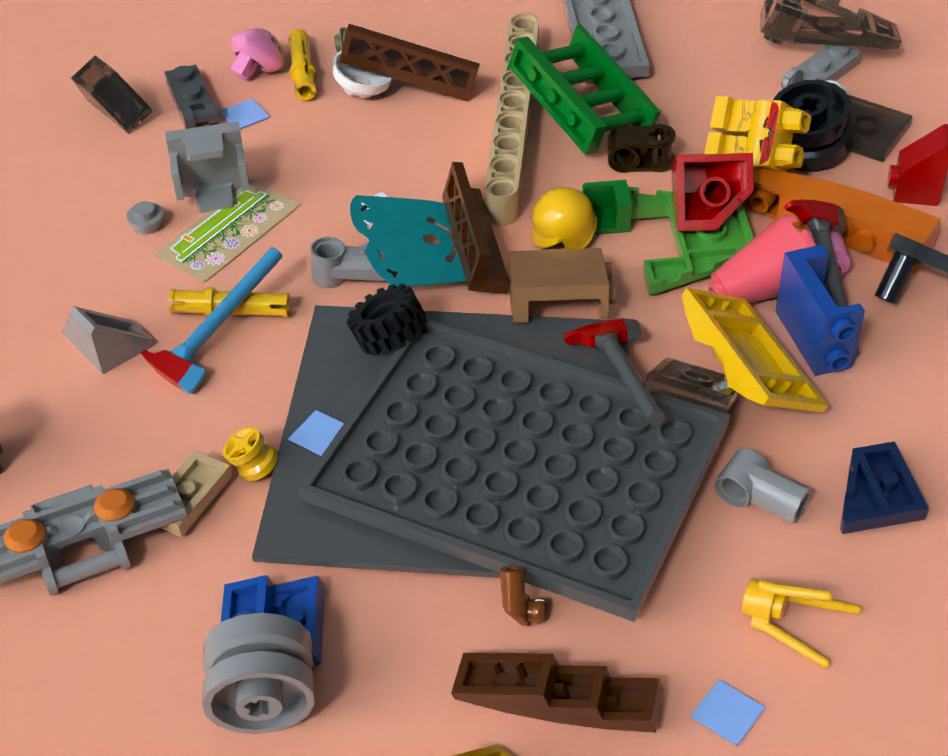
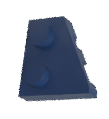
[840,441,929,534]

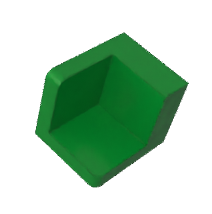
[582,180,632,235]

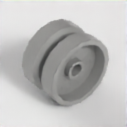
[202,613,315,734]

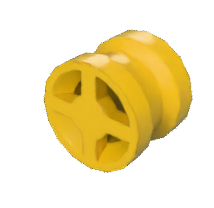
[223,426,278,482]

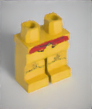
[704,96,811,172]

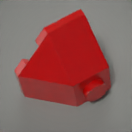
[887,124,948,206]
[671,153,754,232]

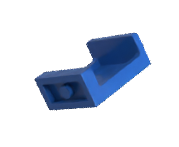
[775,244,865,376]

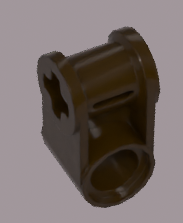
[608,124,676,173]

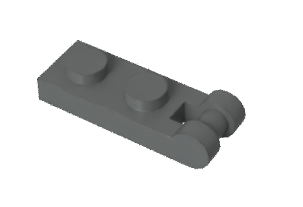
[164,64,219,129]

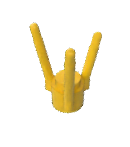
[741,577,862,668]

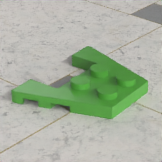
[628,187,754,295]

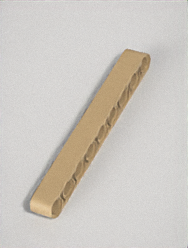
[485,13,539,226]

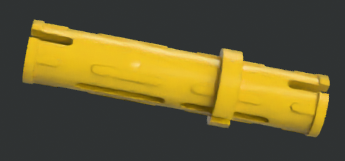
[288,29,317,101]
[169,287,290,318]

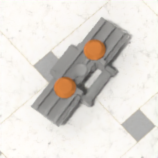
[0,468,188,596]

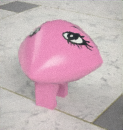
[230,28,285,82]

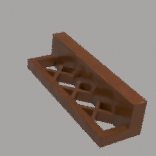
[339,24,480,102]
[442,161,510,293]

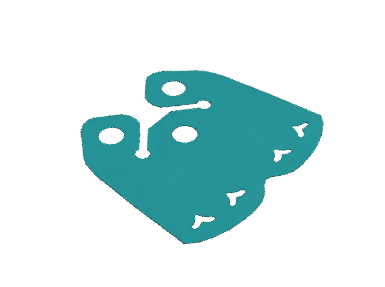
[350,195,466,287]

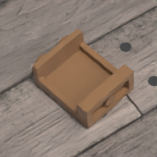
[508,248,616,323]

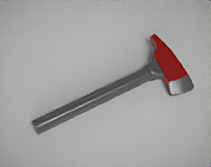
[784,199,860,357]
[564,318,665,426]

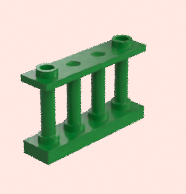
[508,25,661,156]

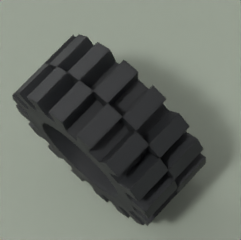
[347,284,427,356]

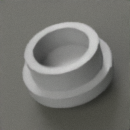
[126,201,164,235]

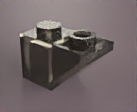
[71,55,153,134]

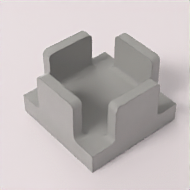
[165,121,250,213]

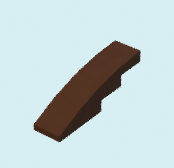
[451,653,664,733]

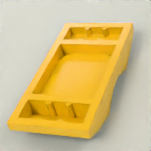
[682,288,829,413]

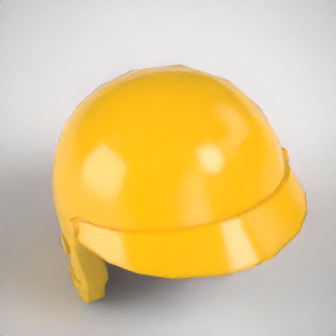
[531,187,597,249]

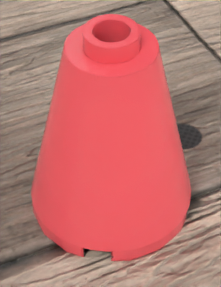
[708,214,816,304]

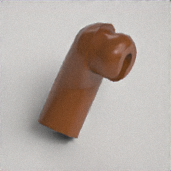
[500,566,547,626]

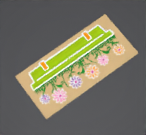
[154,180,302,282]

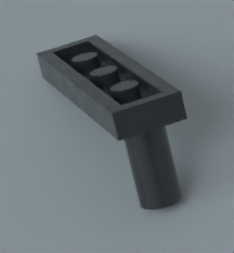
[874,233,948,305]

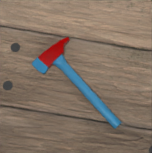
[141,247,282,394]

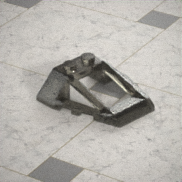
[760,0,902,50]

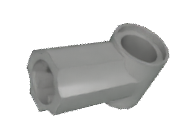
[310,237,387,288]
[714,448,812,524]

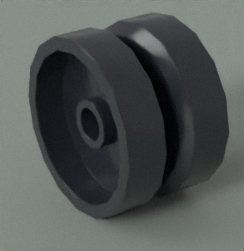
[773,80,851,171]

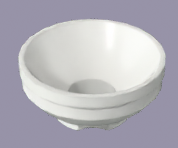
[333,50,393,99]

